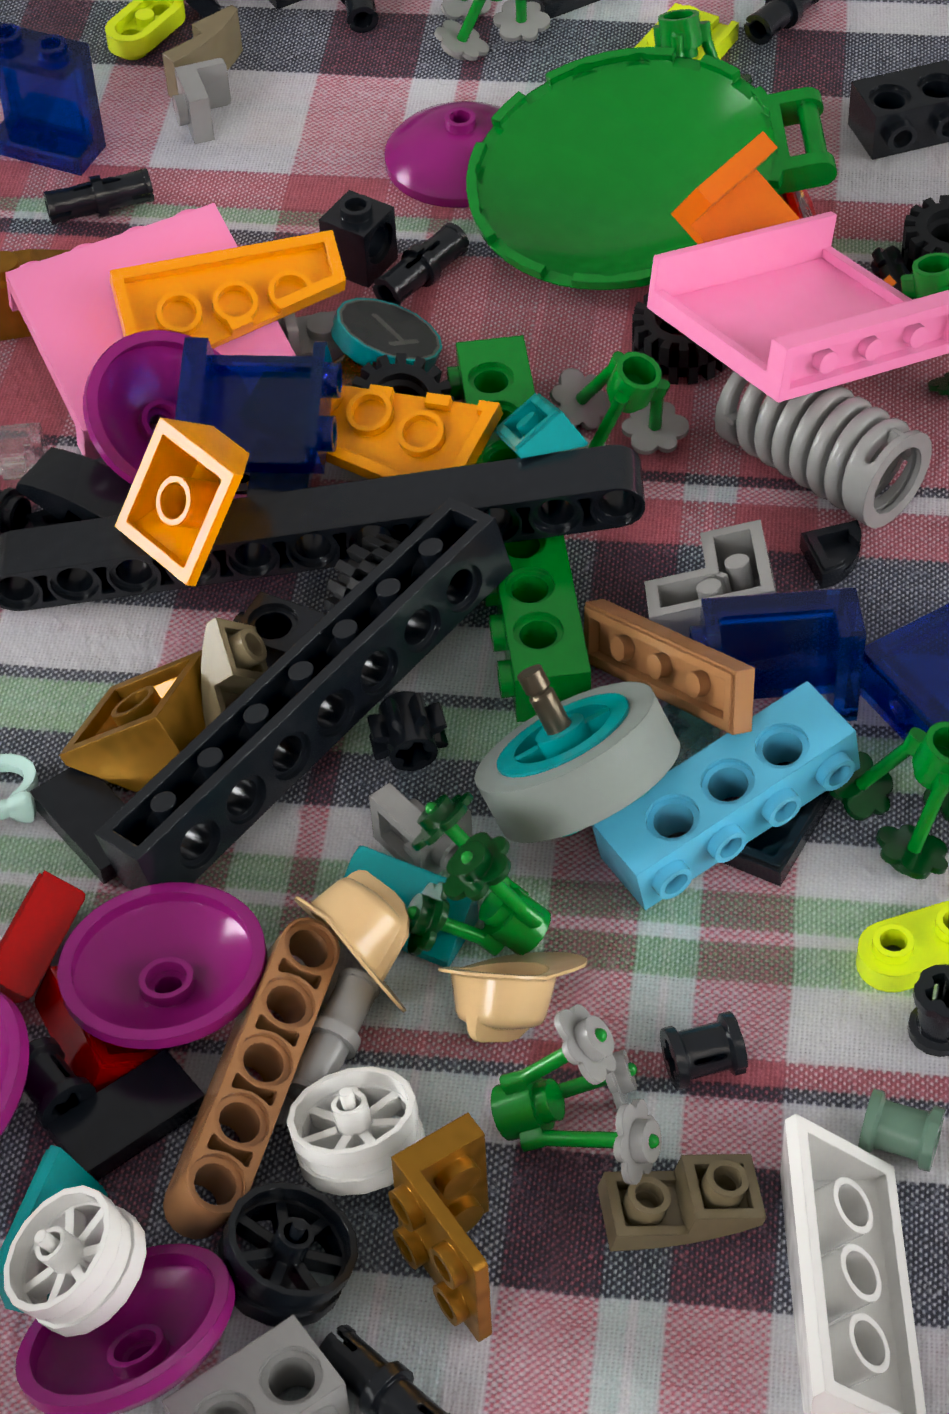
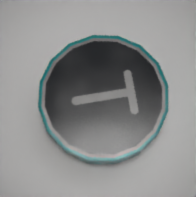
[331,298,443,372]

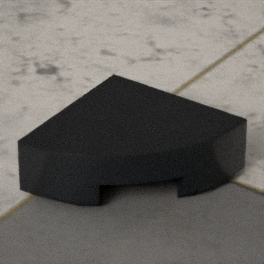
[800,520,862,589]

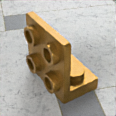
[388,1113,492,1342]

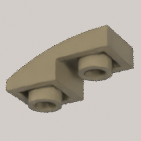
[162,5,243,98]
[201,617,268,727]
[597,1154,767,1251]

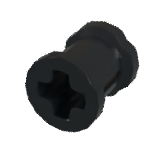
[907,964,949,1057]
[660,1011,748,1091]
[24,1037,96,1131]

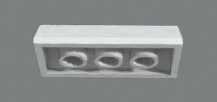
[780,1114,926,1414]

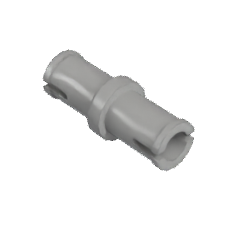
[287,968,381,1101]

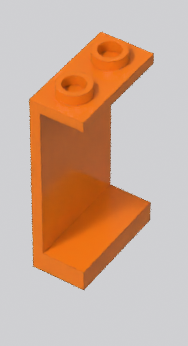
[671,131,897,287]

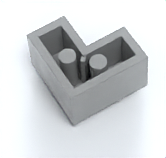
[644,519,788,661]

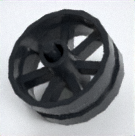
[214,1182,358,1327]

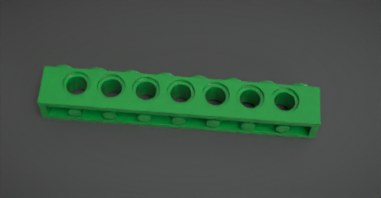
[447,335,591,722]

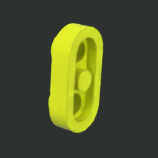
[105,0,186,60]
[856,901,949,992]

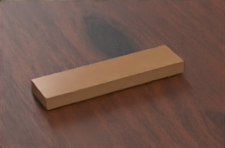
[584,599,755,735]

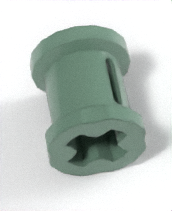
[858,1088,946,1172]

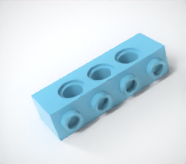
[592,681,860,911]

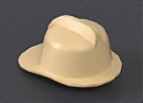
[294,870,410,1013]
[438,952,588,1043]

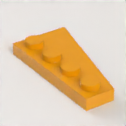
[110,230,346,349]
[240,369,503,479]

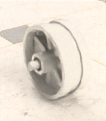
[286,1066,426,1196]
[4,1185,147,1337]

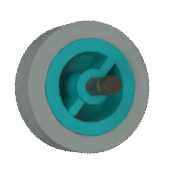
[474,664,680,843]

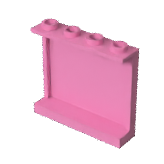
[5,203,297,460]
[647,211,949,403]

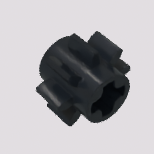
[367,691,448,771]

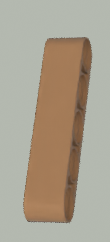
[163,917,340,1240]

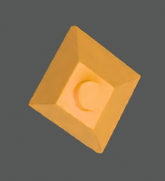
[114,417,250,586]

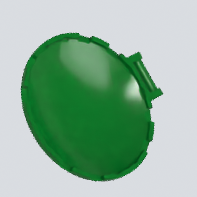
[466,47,837,290]

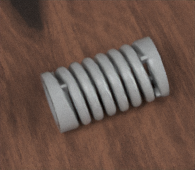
[714,371,932,529]

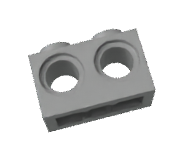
[162,1314,350,1414]

